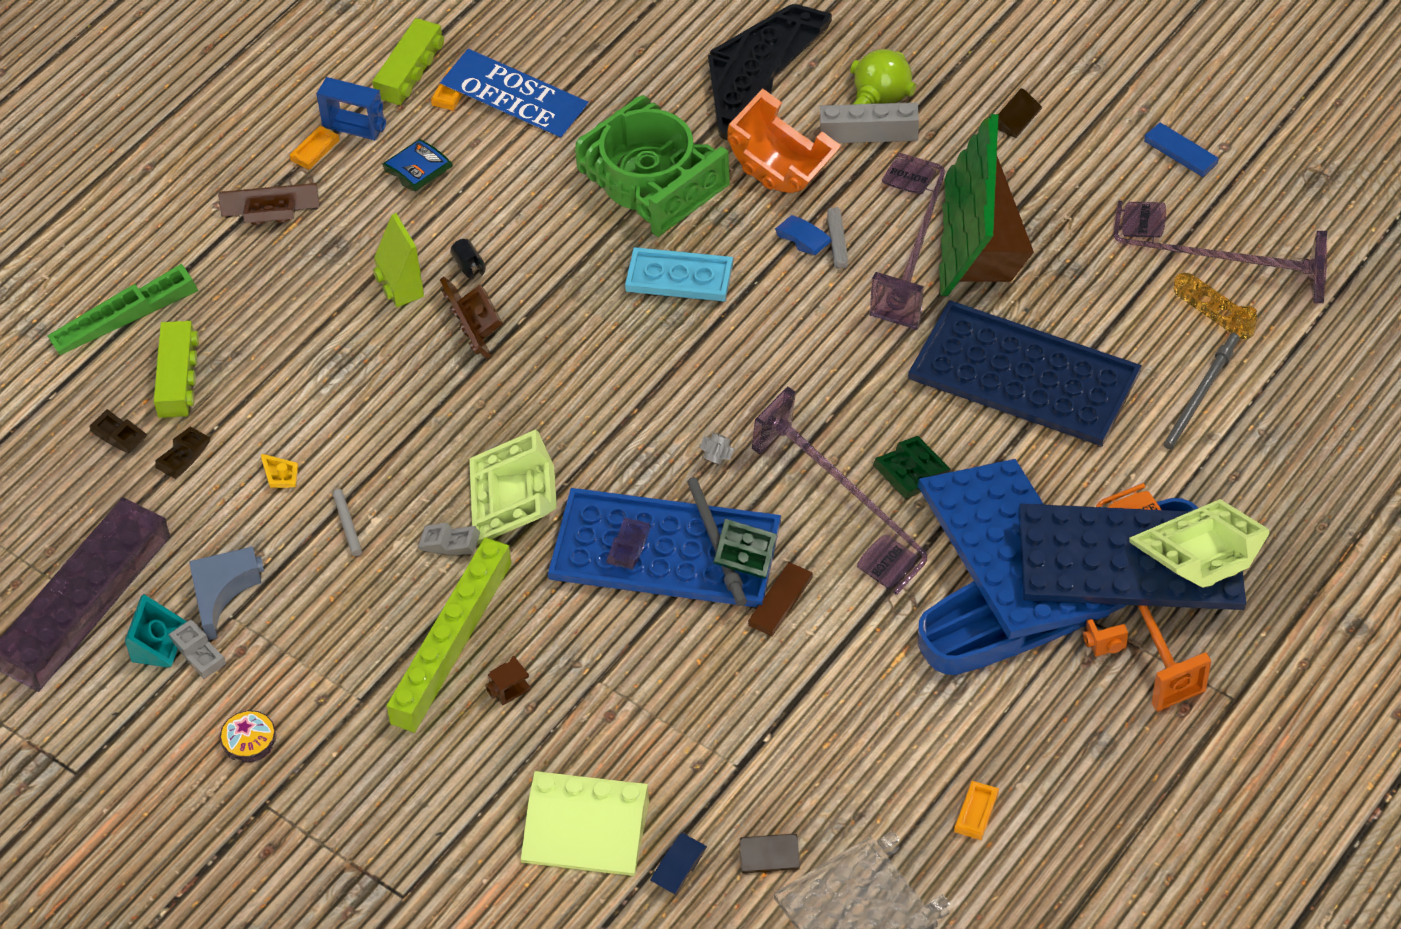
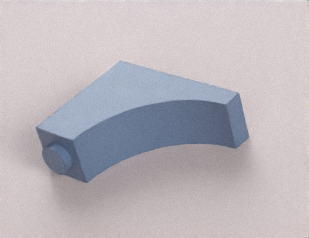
[189,547,264,641]

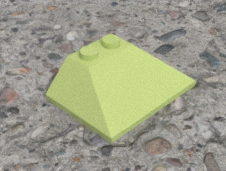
[469,430,557,545]
[1129,499,1269,588]

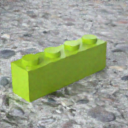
[372,18,444,106]
[154,321,199,418]

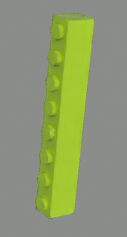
[386,537,512,733]

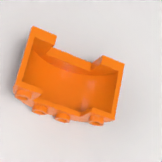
[727,89,841,193]

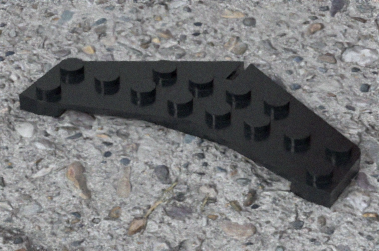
[708,4,832,140]

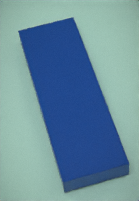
[1144,122,1219,177]

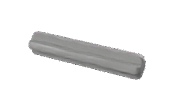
[827,207,848,269]

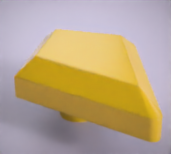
[261,454,298,488]

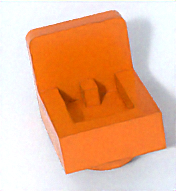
[1083,619,1128,657]

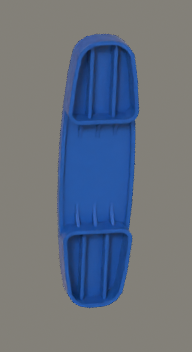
[918,498,1198,675]

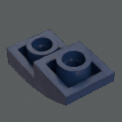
[650,832,707,896]

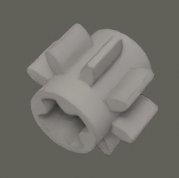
[700,432,735,464]

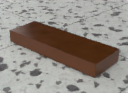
[748,562,813,637]

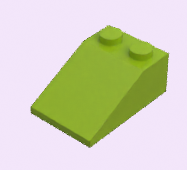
[373,213,424,308]

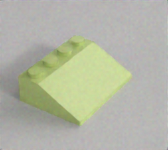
[521,771,649,876]

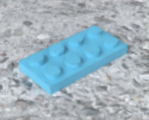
[625,247,733,302]

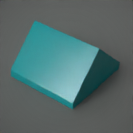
[125,594,188,668]

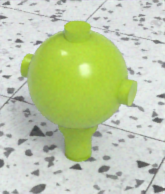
[850,49,917,104]

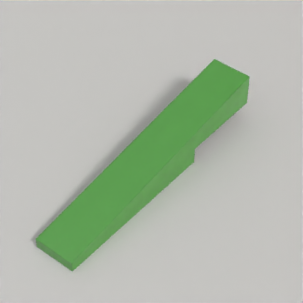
[47,264,198,355]

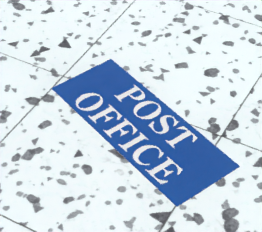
[439,48,589,137]

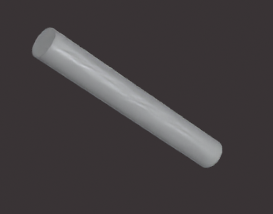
[332,489,362,556]

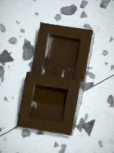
[90,409,147,453]
[155,426,210,479]

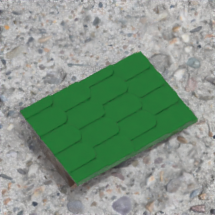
[939,114,1034,296]

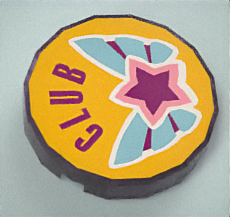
[220,710,277,763]

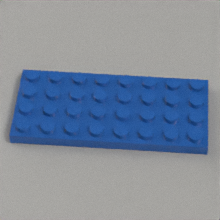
[918,459,1110,639]
[548,488,781,608]

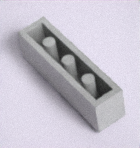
[820,103,919,143]

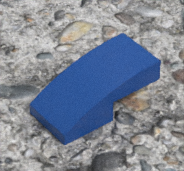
[775,215,832,255]

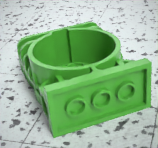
[575,95,730,237]

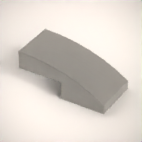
[418,523,480,555]
[169,620,226,679]

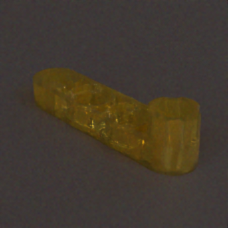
[1173,273,1258,339]

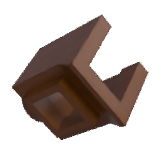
[485,656,531,706]

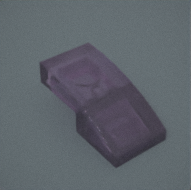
[606,517,651,570]

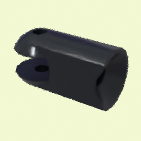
[450,239,486,279]

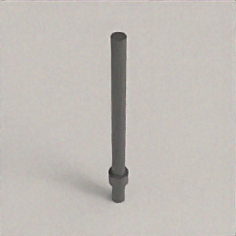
[1163,333,1240,449]
[687,477,747,606]

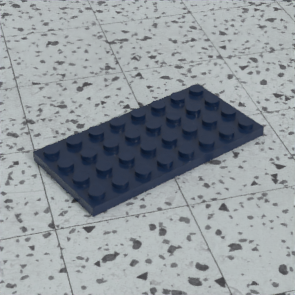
[908,300,1142,447]
[1018,503,1246,610]

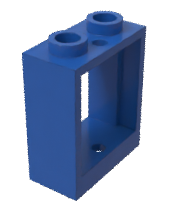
[316,77,386,140]

